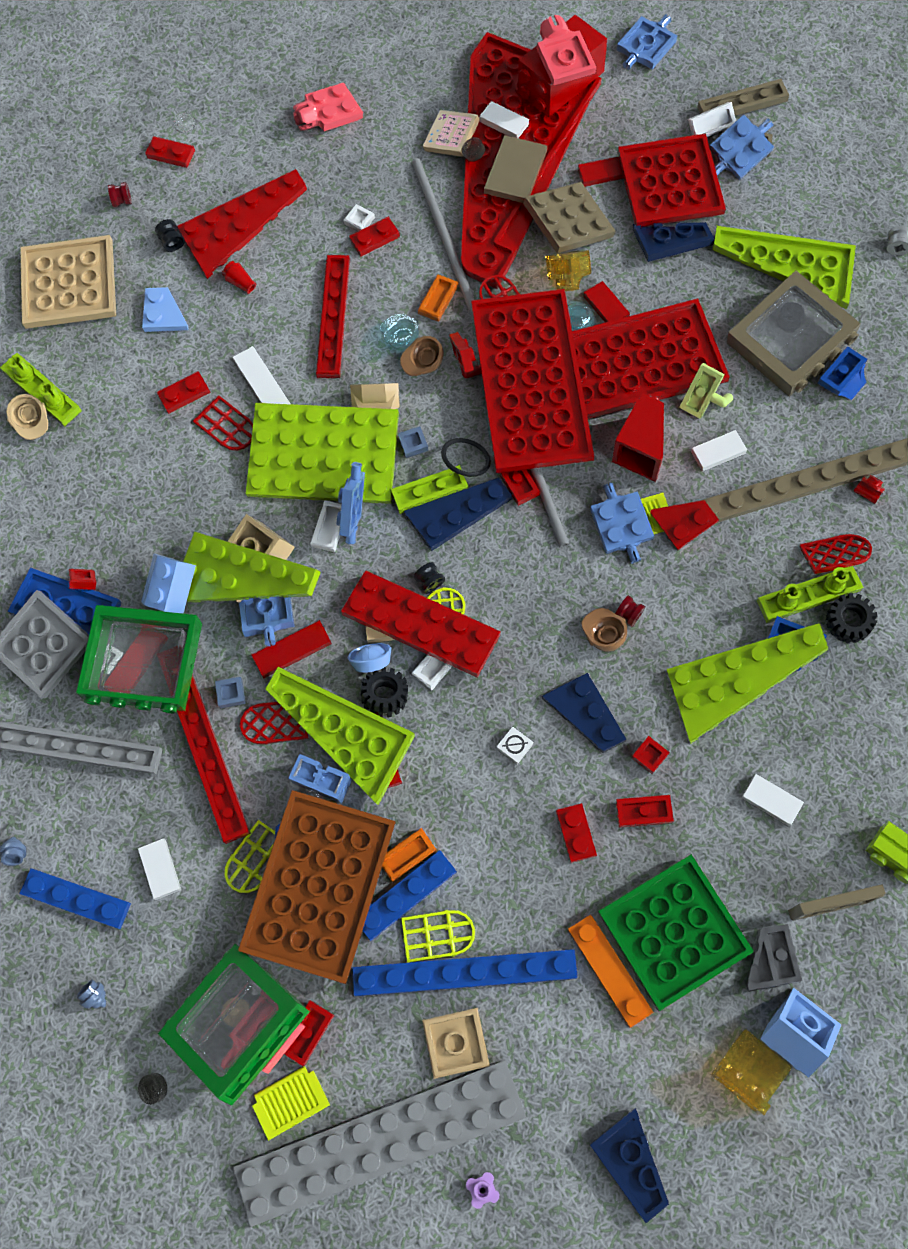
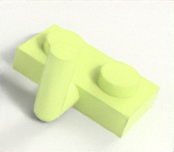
[679,363,733,419]

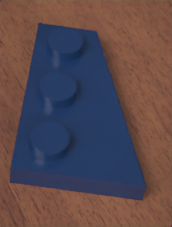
[633,222,714,262]
[542,673,627,753]
[589,1108,669,1223]

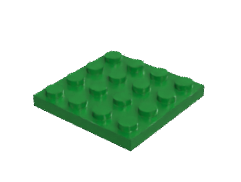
[598,854,754,1012]

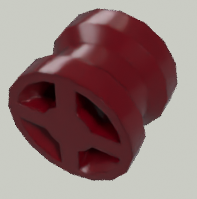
[108,182,132,208]
[615,595,646,627]

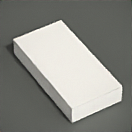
[479,101,529,138]
[688,102,736,137]
[691,430,747,472]
[310,500,342,552]
[411,655,452,691]
[742,774,804,827]
[138,838,181,900]

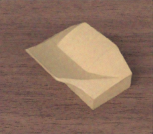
[350,383,400,409]

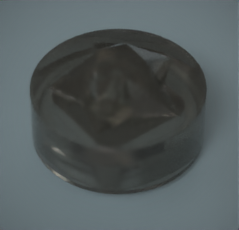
[462,137,485,162]
[138,1073,168,1105]

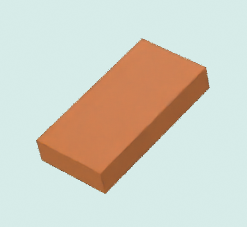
[418,274,458,322]
[382,828,437,882]

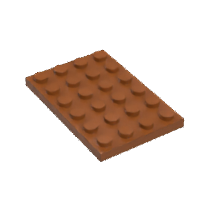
[238,790,396,984]

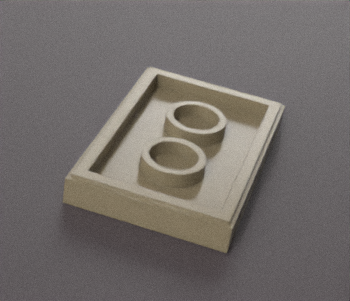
[484,135,547,203]
[788,884,886,921]

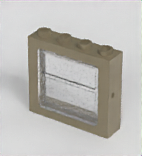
[727,271,861,397]

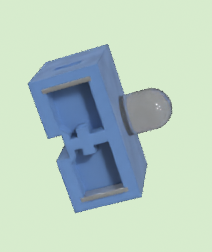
[288,754,352,804]

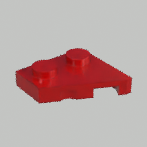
[649,500,719,550]

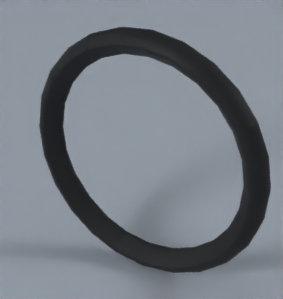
[441,438,491,477]

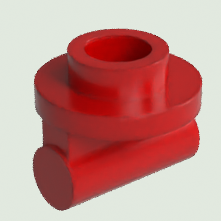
[854,475,885,504]

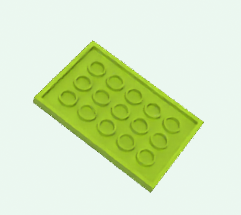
[246,403,399,504]

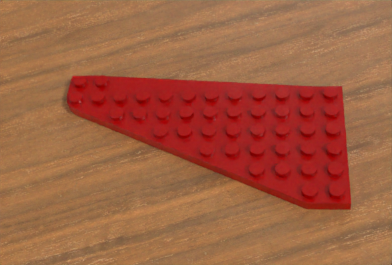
[461,32,602,289]

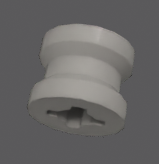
[887,226,908,255]

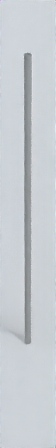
[412,158,569,547]

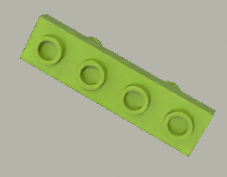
[0,353,82,427]
[757,566,864,623]

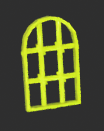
[224,820,275,893]
[401,910,475,963]

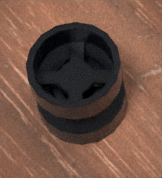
[155,219,185,252]

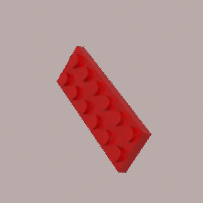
[341,570,501,678]

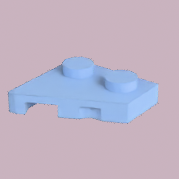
[142,287,188,332]

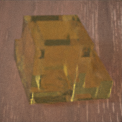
[545,250,592,291]

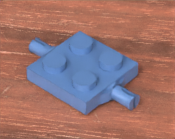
[617,14,677,70]
[710,115,774,180]
[336,462,365,544]
[590,483,654,564]
[239,597,295,646]

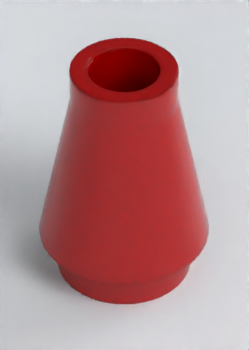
[222,261,257,294]

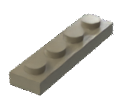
[697,79,789,116]

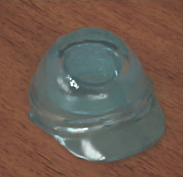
[567,300,596,331]
[380,313,420,352]

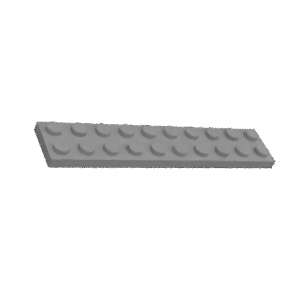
[233,1060,527,1227]

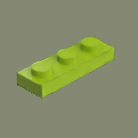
[391,465,468,514]

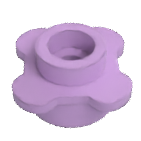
[466,1172,499,1209]

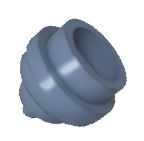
[0,837,27,866]
[77,979,106,1009]

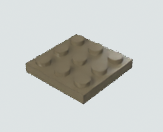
[523,182,616,254]

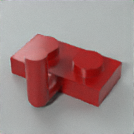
[449,332,481,378]

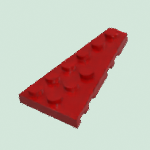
[177,169,307,279]

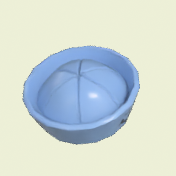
[347,643,391,673]

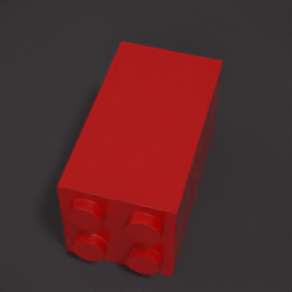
[518,14,608,117]

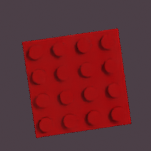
[617,133,726,227]

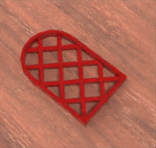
[800,534,872,574]
[240,702,309,745]

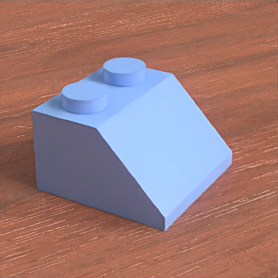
[141,554,196,613]
[760,988,841,1078]

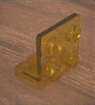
[710,1030,791,1115]

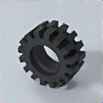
[826,593,878,643]
[361,667,408,718]

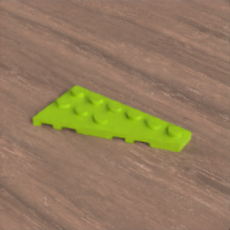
[713,226,856,309]
[183,532,321,603]
[667,623,828,744]
[266,667,415,805]

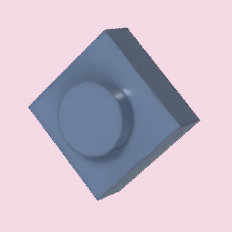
[398,426,429,458]
[215,677,246,709]

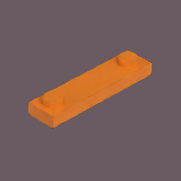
[568,914,654,1028]

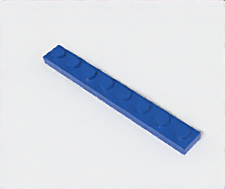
[353,949,578,996]

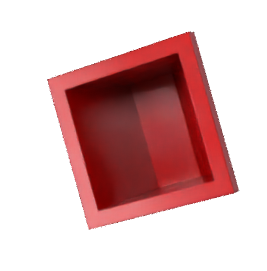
[612,393,664,482]

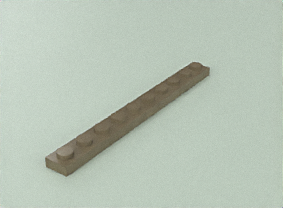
[700,438,908,522]

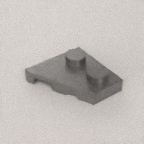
[746,924,802,991]

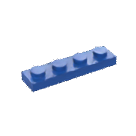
[363,850,457,941]
[19,868,131,930]

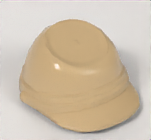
[6,394,48,440]

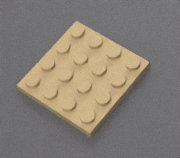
[21,235,116,329]

